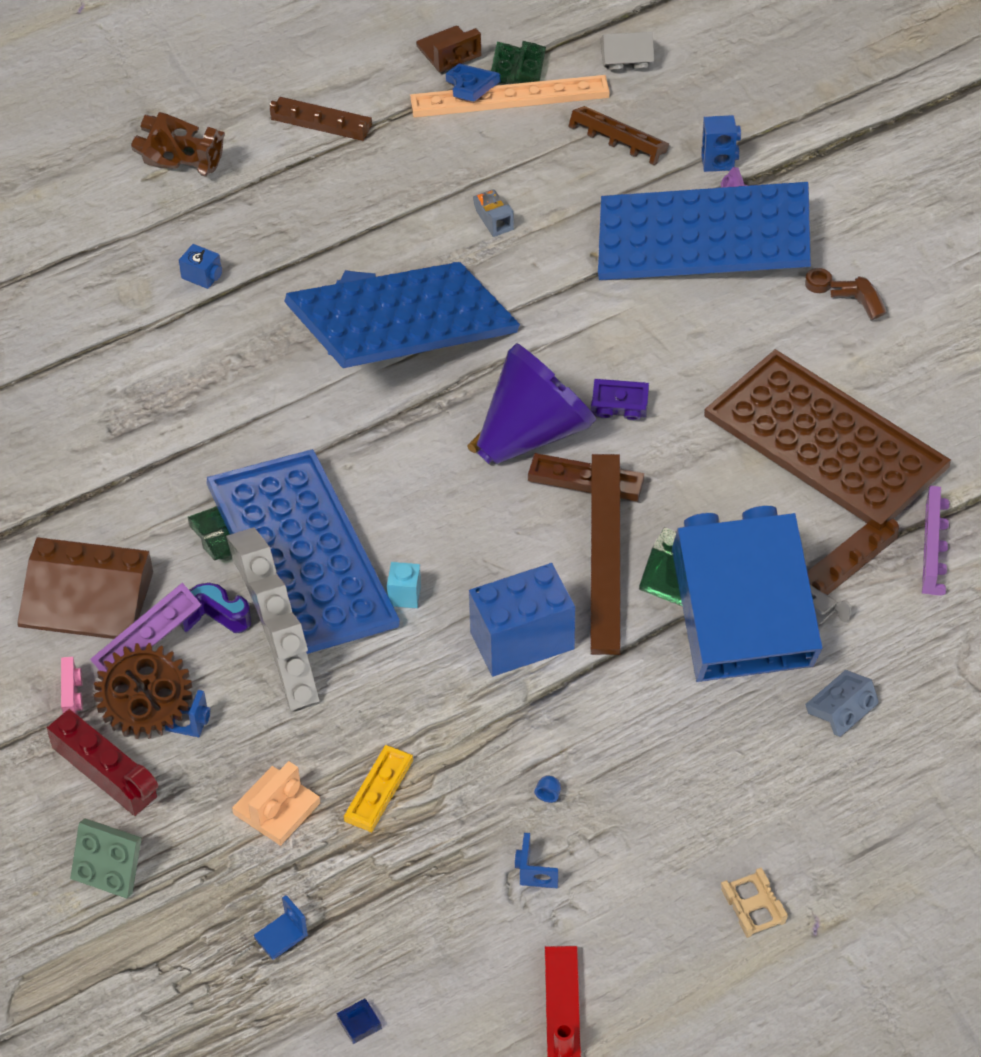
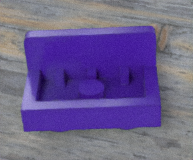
[591,379,649,420]

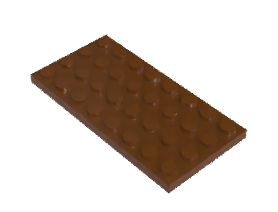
[704,349,951,530]

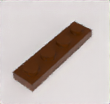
[528,453,645,502]

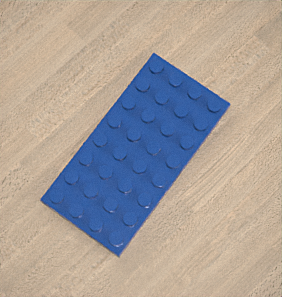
[598,182,811,280]
[284,262,520,368]
[206,449,400,654]

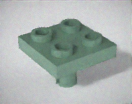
[70,818,142,899]

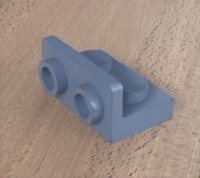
[805,670,879,737]

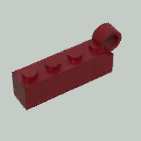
[46,709,158,816]

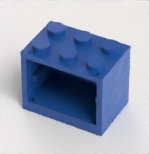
[469,563,575,677]

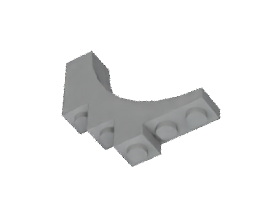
[227,527,319,710]

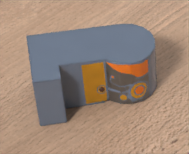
[473,189,514,237]

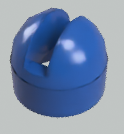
[534,775,561,803]

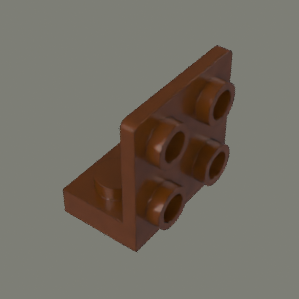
[416,25,482,73]

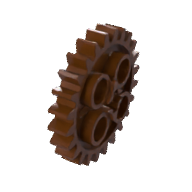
[93,643,192,739]

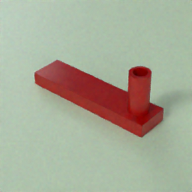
[545,946,581,1057]

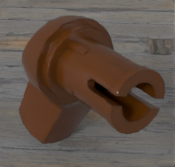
[831,276,887,320]

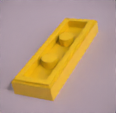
[344,745,413,833]

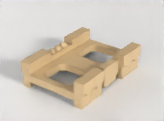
[721,867,788,938]

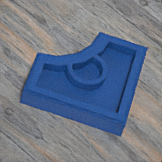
[446,63,501,102]

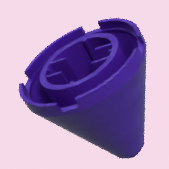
[477,343,597,464]

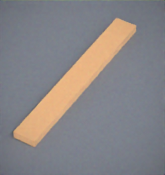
[410,75,609,118]

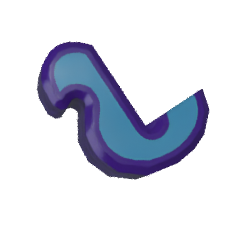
[180,582,252,633]

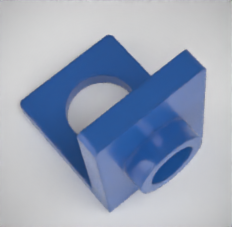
[165,690,211,738]
[515,833,558,889]
[254,895,308,960]

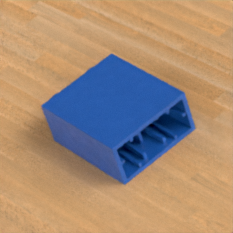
[672,506,823,682]

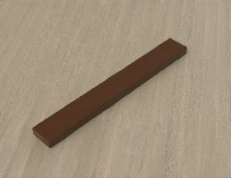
[591,454,620,655]

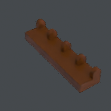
[270,97,372,141]
[569,106,669,165]
[807,519,899,595]

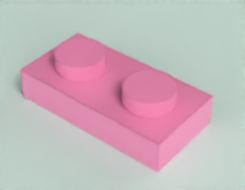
[61,657,83,715]

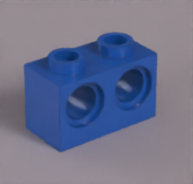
[701,115,741,172]

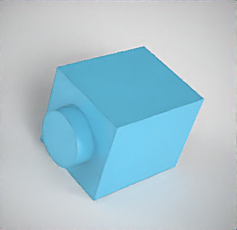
[387,562,421,609]

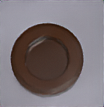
[805,268,832,293]

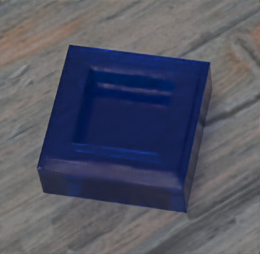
[336,998,382,1044]

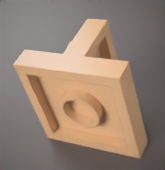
[232,761,320,846]

